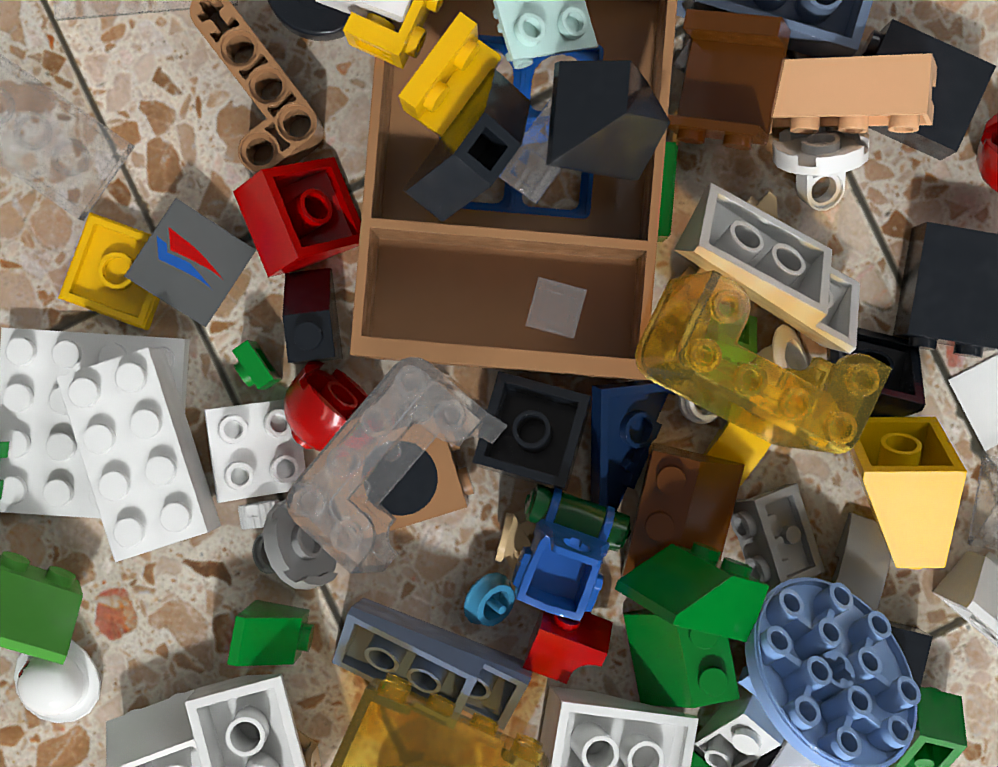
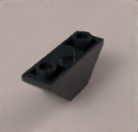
[403,69,531,222]

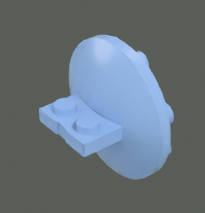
[738,577,921,767]

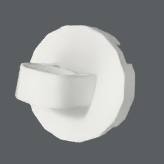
[772,127,870,211]

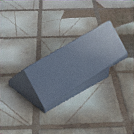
[332,598,533,730]

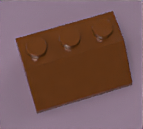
[620,442,745,578]

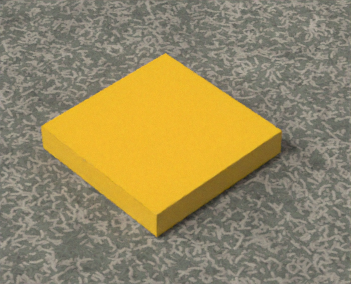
[58,212,160,330]

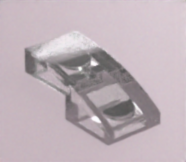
[499,97,563,204]

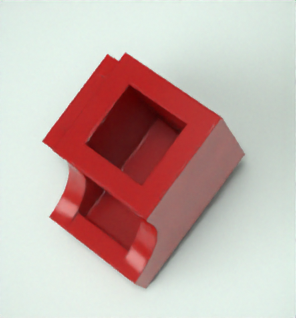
[523,610,613,684]

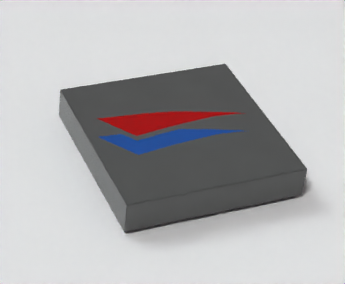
[124,198,256,327]

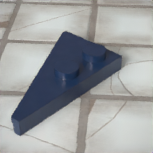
[590,378,677,511]

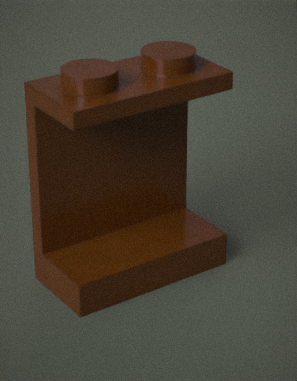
[668,9,791,151]

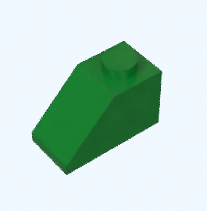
[227,600,314,666]
[888,687,968,767]

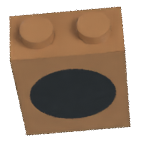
[332,416,474,541]

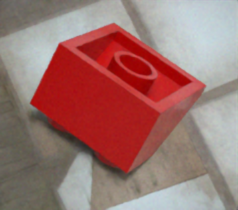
[233,157,361,278]

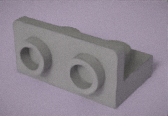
[731,483,825,591]

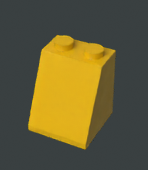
[839,417,967,569]

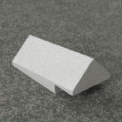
[674,183,860,354]

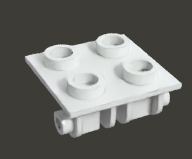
[204,399,308,503]

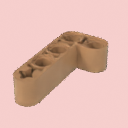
[190,0,324,175]

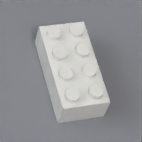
[56,347,221,562]

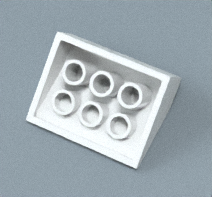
[536,686,699,767]

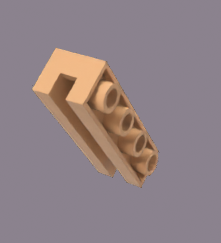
[769,53,937,134]

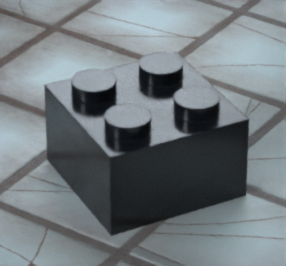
[472,371,591,492]

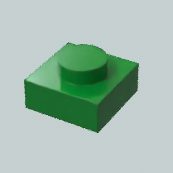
[232,340,282,390]

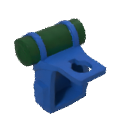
[512,483,631,621]

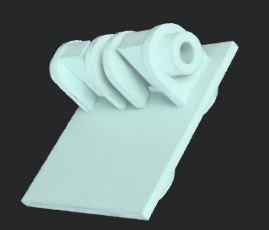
[493,0,598,69]

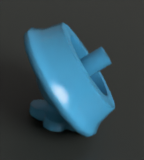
[463,572,515,626]

